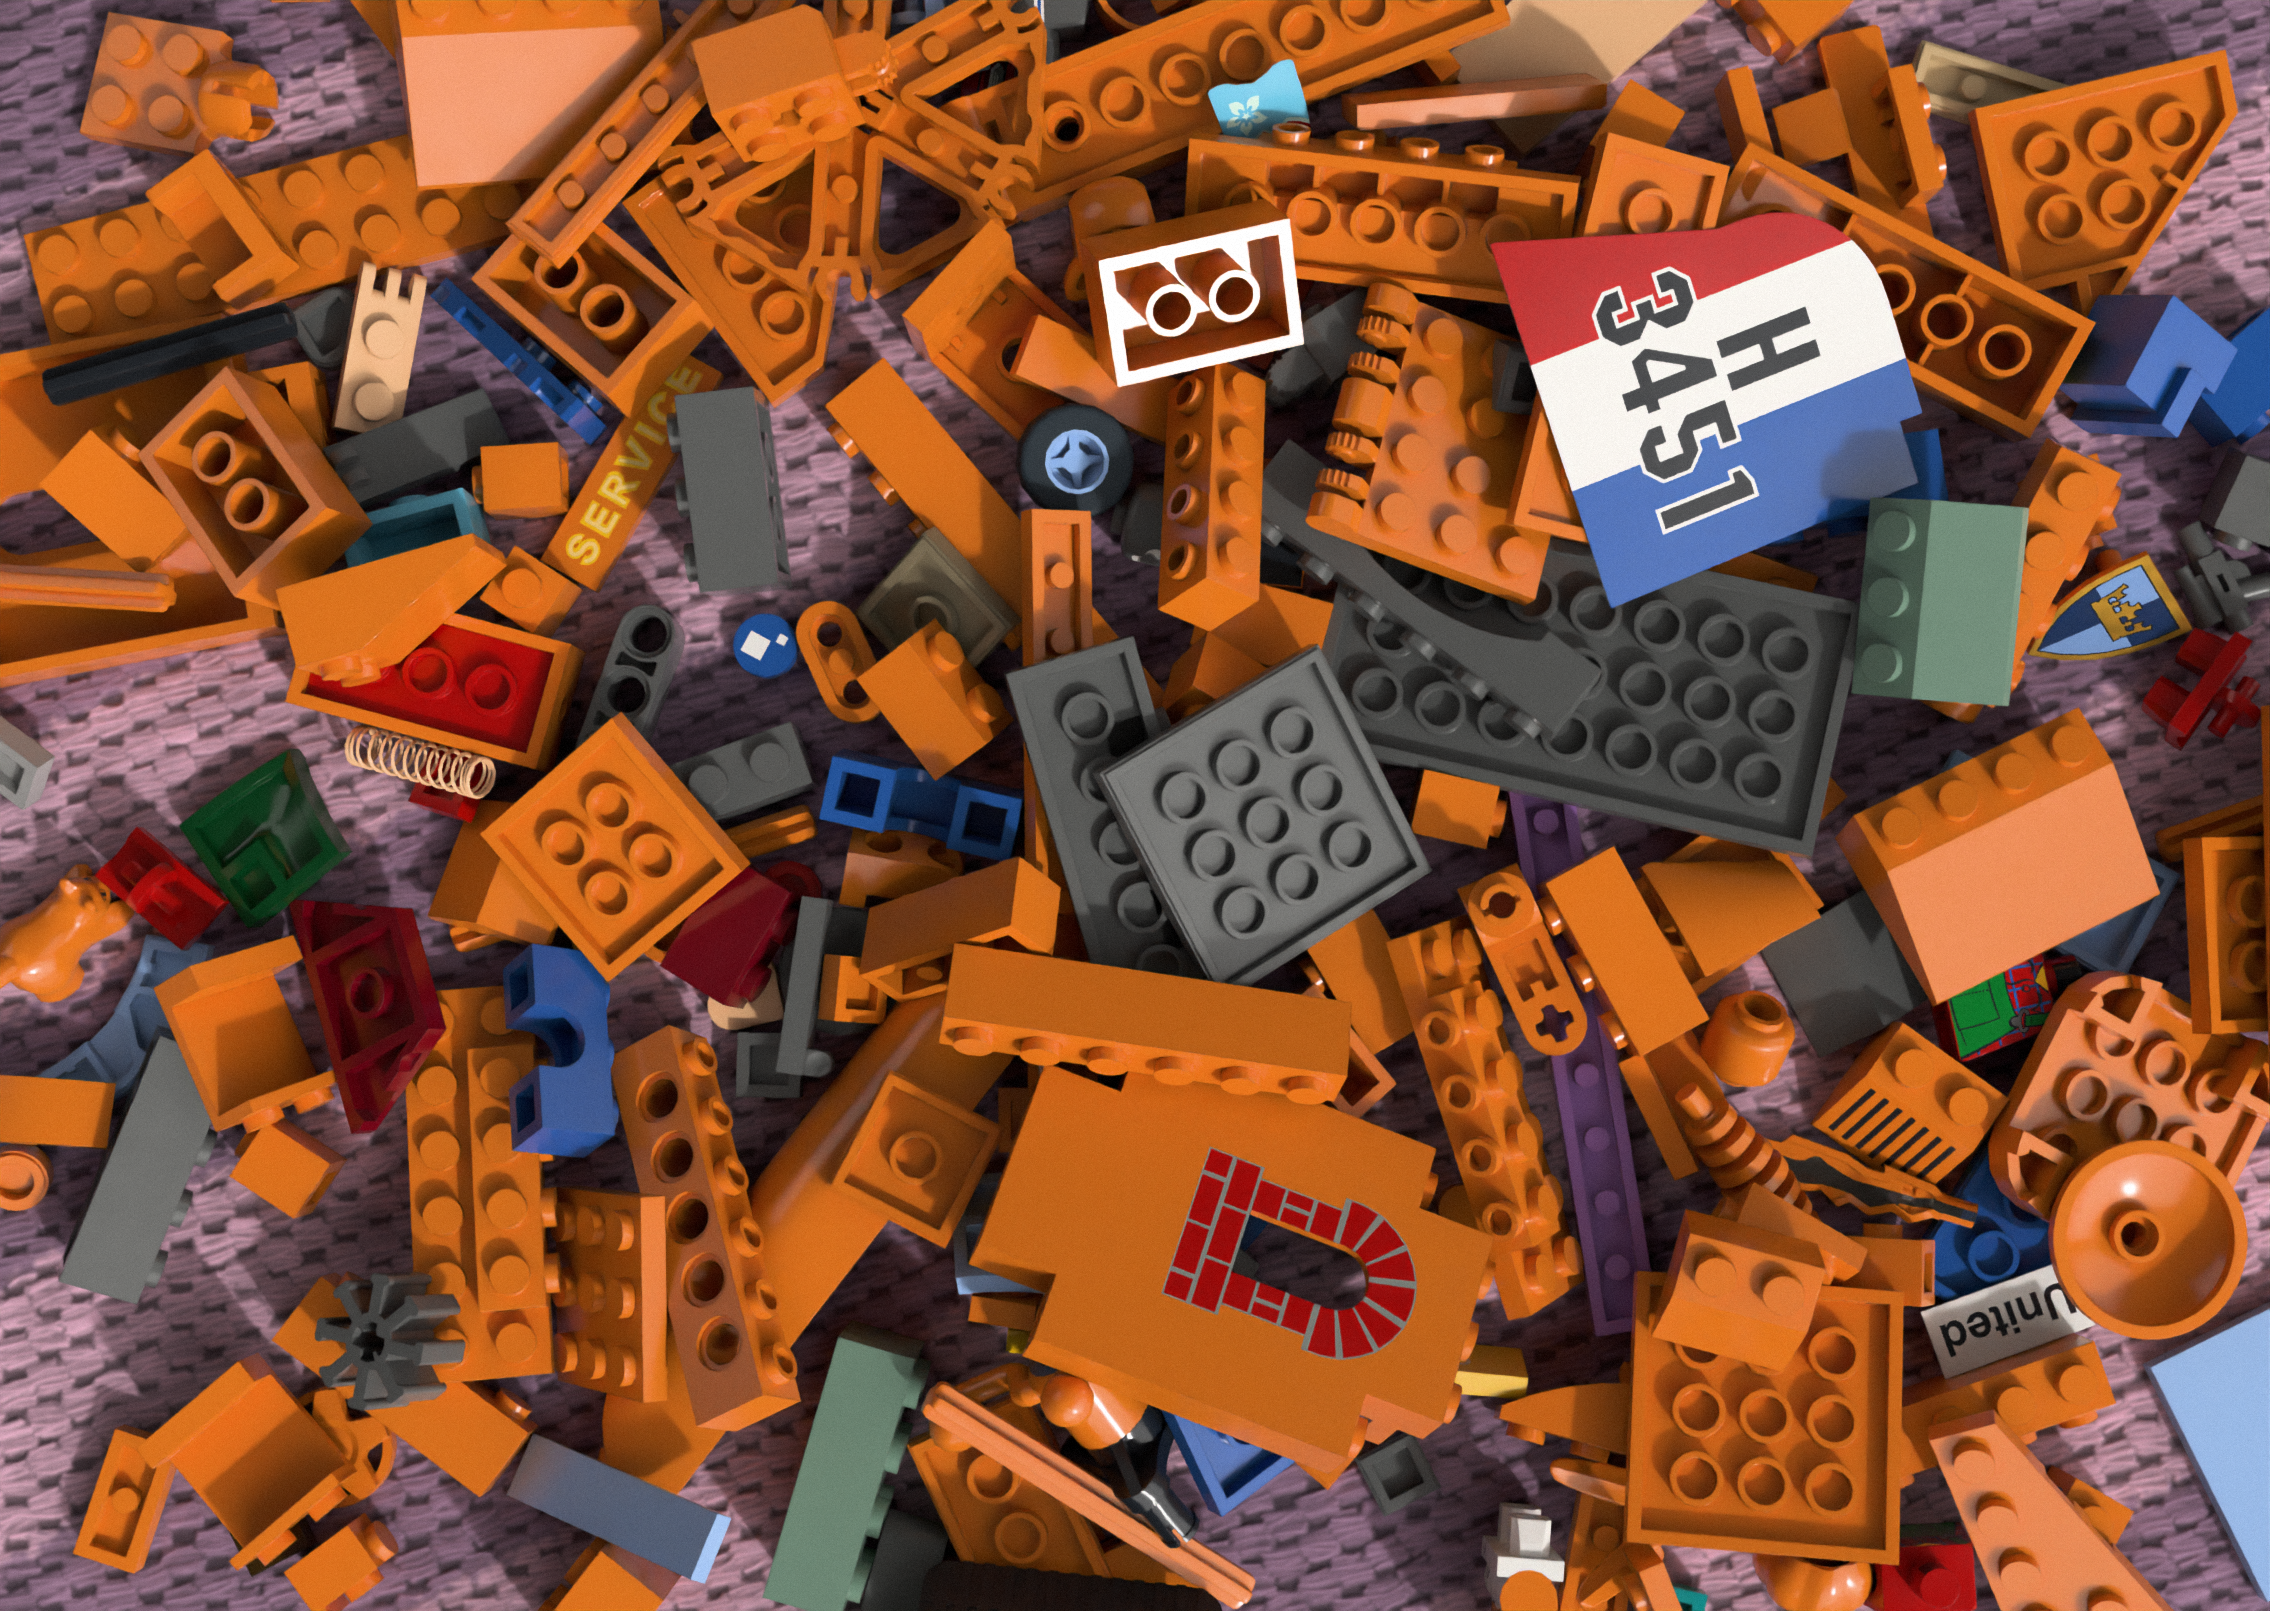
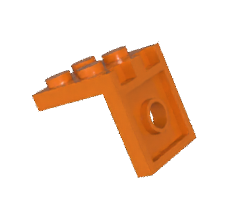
[902,218,1094,443]

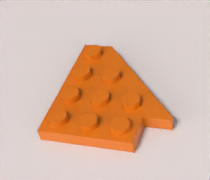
[622,125,863,409]

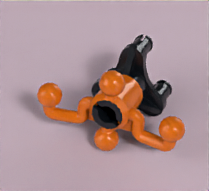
[928,1305,1200,1548]

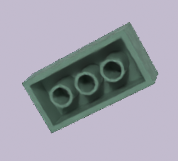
[762,1320,932,1611]

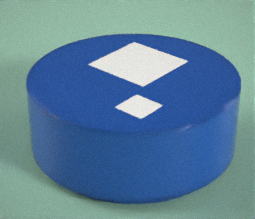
[733,614,799,679]

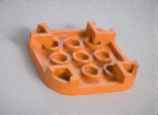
[1988,970,2270,1245]

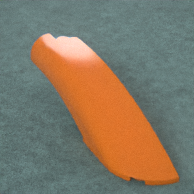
[602,990,1016,1495]

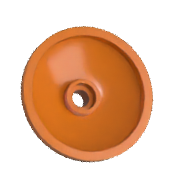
[2048,1139,2248,1340]

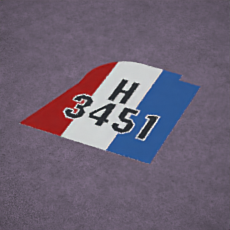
[1490,212,1923,608]

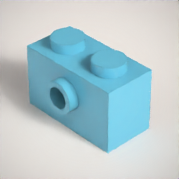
[344,488,491,568]

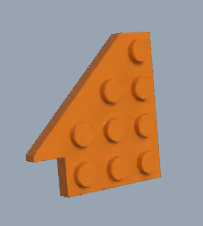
[1968,49,2238,318]

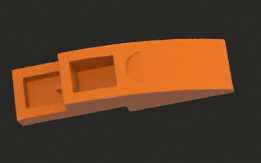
[1493,1383,1629,1464]

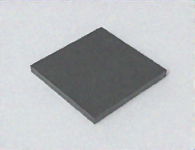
[1092,644,1432,987]

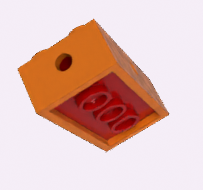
[285,613,586,773]

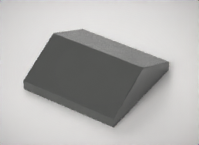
[1760,887,1929,1058]

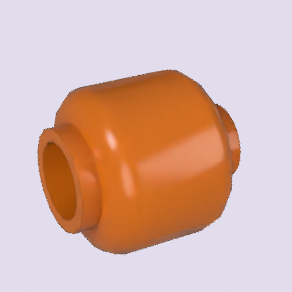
[1700,990,1795,1087]

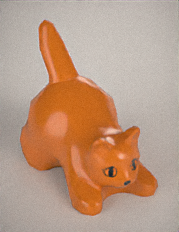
[0,864,134,1003]

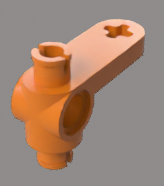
[1457,863,1587,1056]

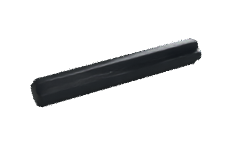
[42,301,298,406]

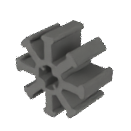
[315,1272,465,1410]

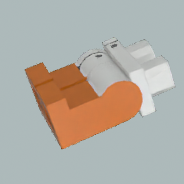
[1481,1502,1565,1611]

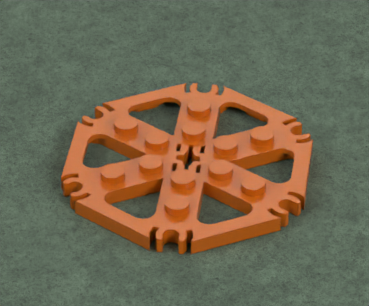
[657,0,1047,302]

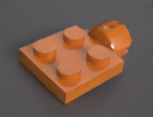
[79,12,279,159]

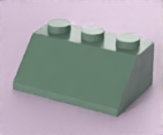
[1851,497,2029,706]

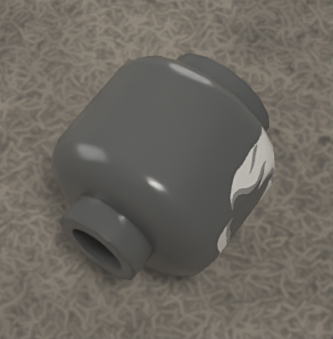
[1110,480,1164,567]

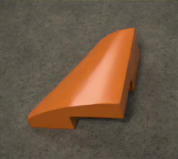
[1638,861,1821,977]

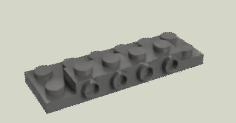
[1004,635,1201,980]

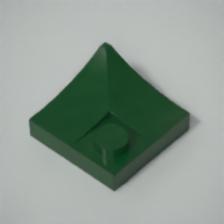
[179,749,353,929]

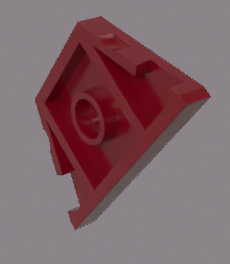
[289,900,447,1134]

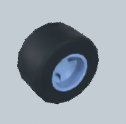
[1016,403,1134,517]

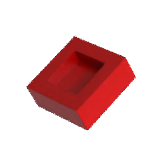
[408,742,496,823]

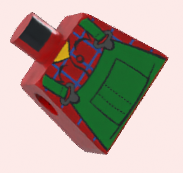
[1929,953,2082,1062]
[1863,1522,1977,1611]

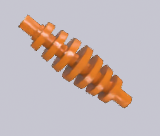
[1675,1083,1822,1222]

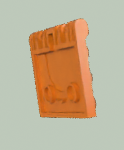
[1305,283,1551,606]

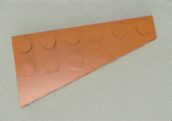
[1928,1410,2174,1611]

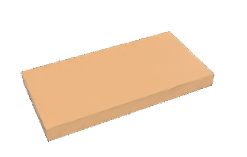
[1450,0,1708,160]

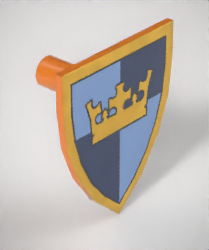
[2027,549,2192,660]

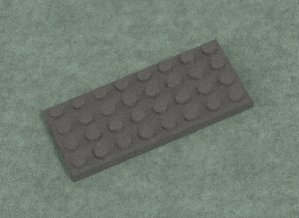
[1322,537,1860,859]

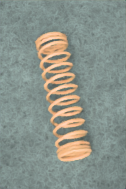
[345,724,496,799]

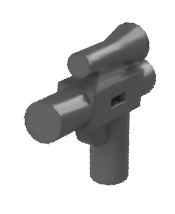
[2173,520,2270,635]

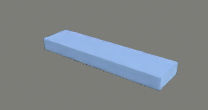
[507,1433,731,1584]

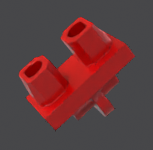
[2141,628,2261,751]
[94,827,230,951]

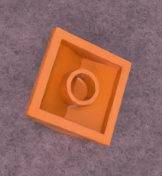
[427,799,558,946]

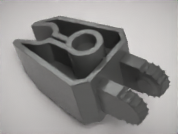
[1262,286,1389,409]

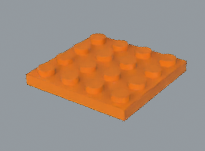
[1623,1271,1904,1565]

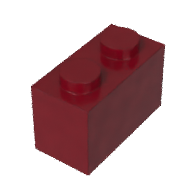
[659,864,803,1009]

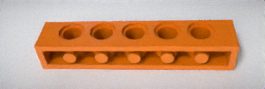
[611,1025,801,1432]

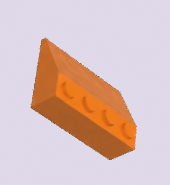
[387,0,664,190]
[1835,707,2160,1007]

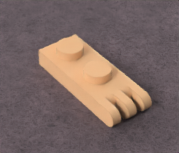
[330,261,427,435]

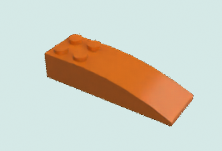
[1715,141,2096,443]

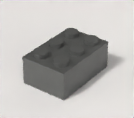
[667,386,792,597]

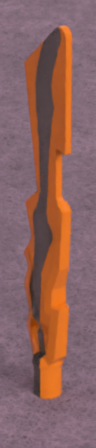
[1766,1133,1978,1228]

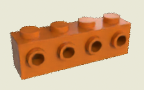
[1157,362,1266,632]
[1987,438,2122,709]
[1900,1333,2116,1489]

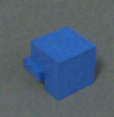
[2059,295,2238,438]

